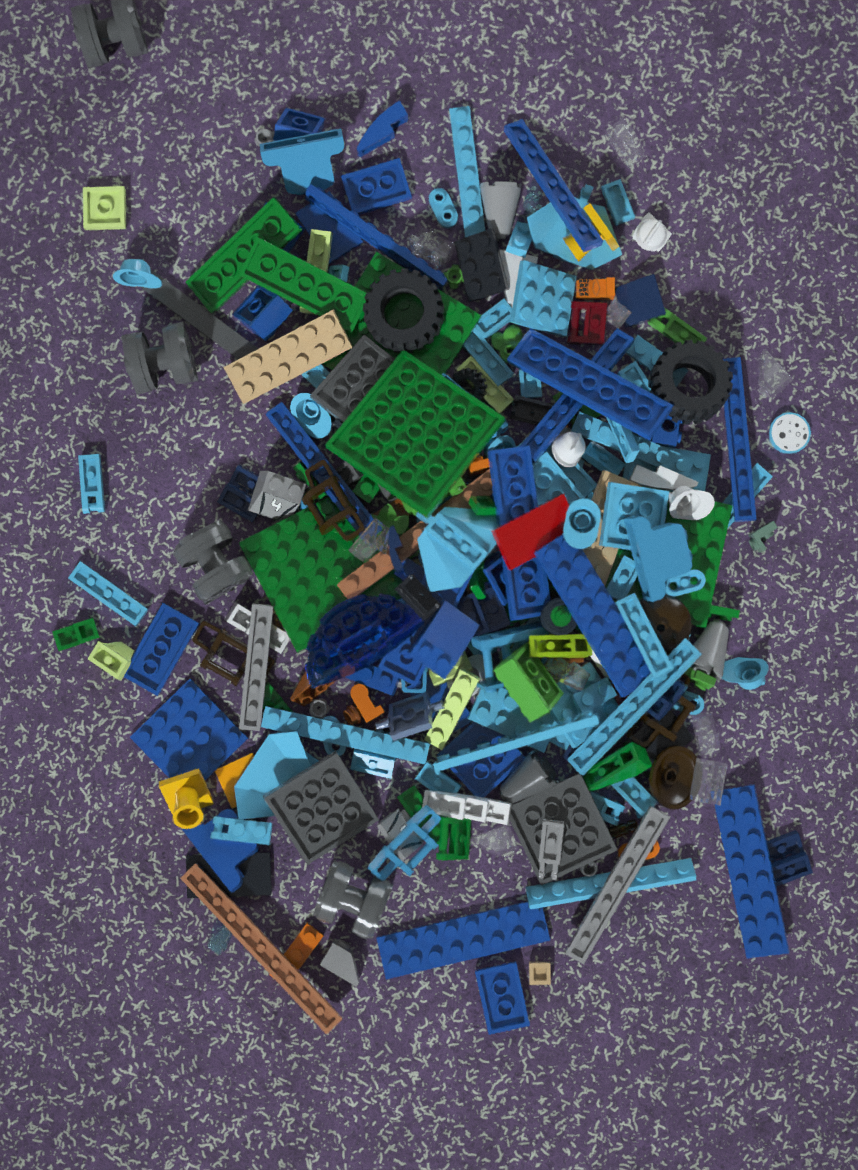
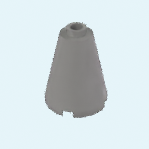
[480,182,521,239]
[690,620,729,681]

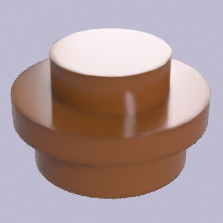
[343,705,362,725]

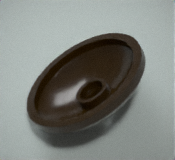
[639,594,692,655]
[649,746,701,810]

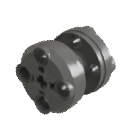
[71,0,148,68]
[121,322,198,395]
[173,520,253,605]
[313,861,394,939]

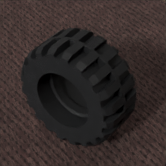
[363,268,445,353]
[648,340,733,425]

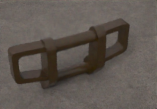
[301,460,366,542]
[192,621,275,687]
[627,673,696,749]

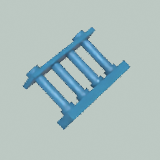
[471,621,561,693]

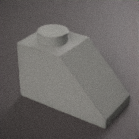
[320,939,360,987]

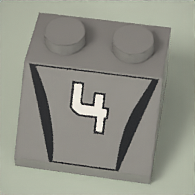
[248,471,306,521]
[377,808,423,861]

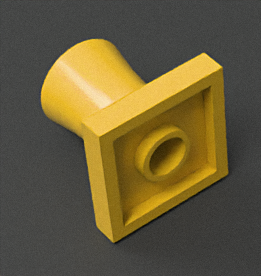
[563,203,619,262]
[159,769,213,829]

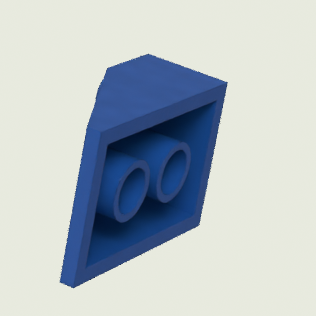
[408,600,480,680]

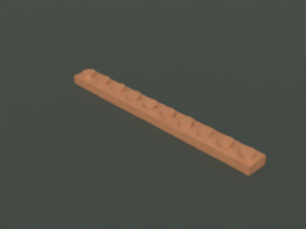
[337,469,493,602]
[180,863,342,1034]

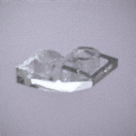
[544,658,590,691]

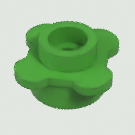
[443,265,464,289]

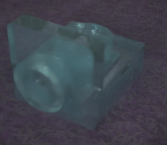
[523,190,543,216]

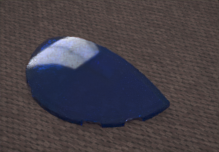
[305,594,424,688]

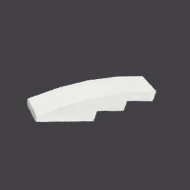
[422,790,512,825]

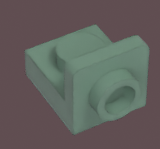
[748,521,778,553]

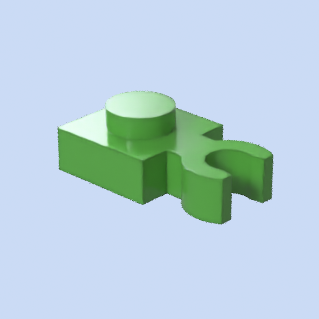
[684,667,717,690]

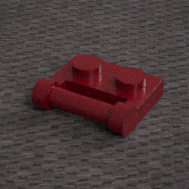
[567,301,608,346]

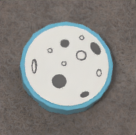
[769,412,811,454]

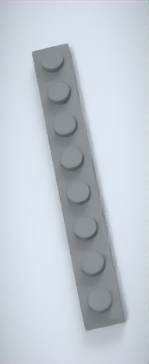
[564,805,670,964]

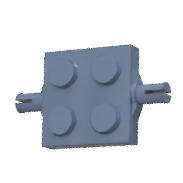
[375,692,445,741]

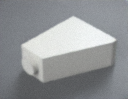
[499,249,538,308]

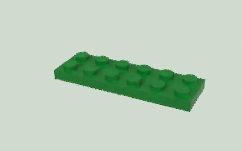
[185,197,302,314]
[239,237,366,332]

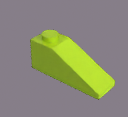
[528,634,592,658]

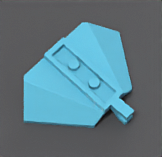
[527,184,622,270]
[416,507,499,592]
[234,731,311,819]

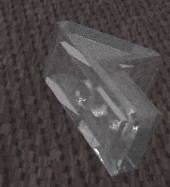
[349,518,389,563]
[691,711,719,756]

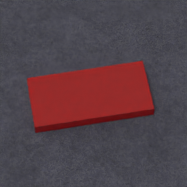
[491,494,569,570]

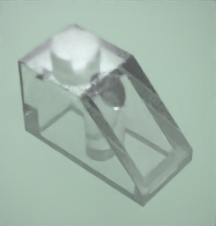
[604,117,645,169]
[757,349,794,399]
[469,824,518,857]

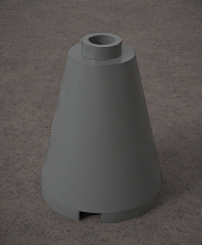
[499,749,559,804]

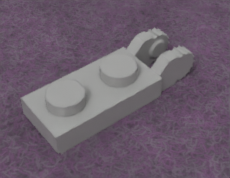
[539,819,565,880]

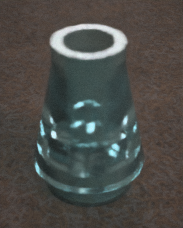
[206,925,232,955]

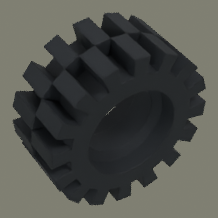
[450,368,488,401]

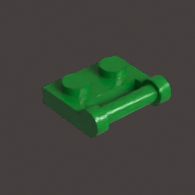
[436,816,471,860]

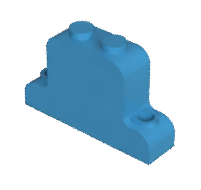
[260,128,344,195]
[624,516,693,602]

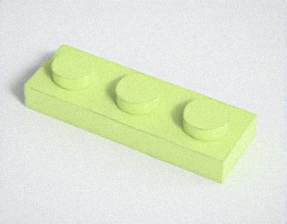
[456,356,514,414]

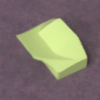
[88,641,135,680]

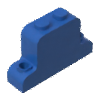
[181,809,259,893]

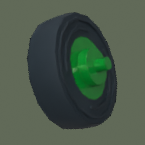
[540,597,577,635]

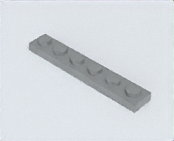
[239,603,273,731]

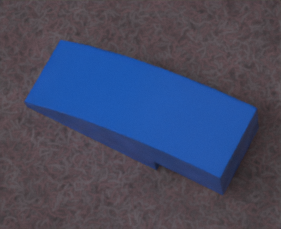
[357,100,408,158]

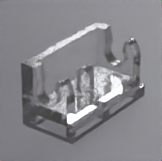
[690,758,727,805]

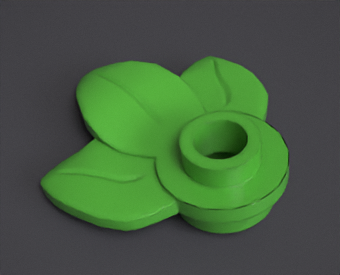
[491,324,522,363]
[370,504,409,545]

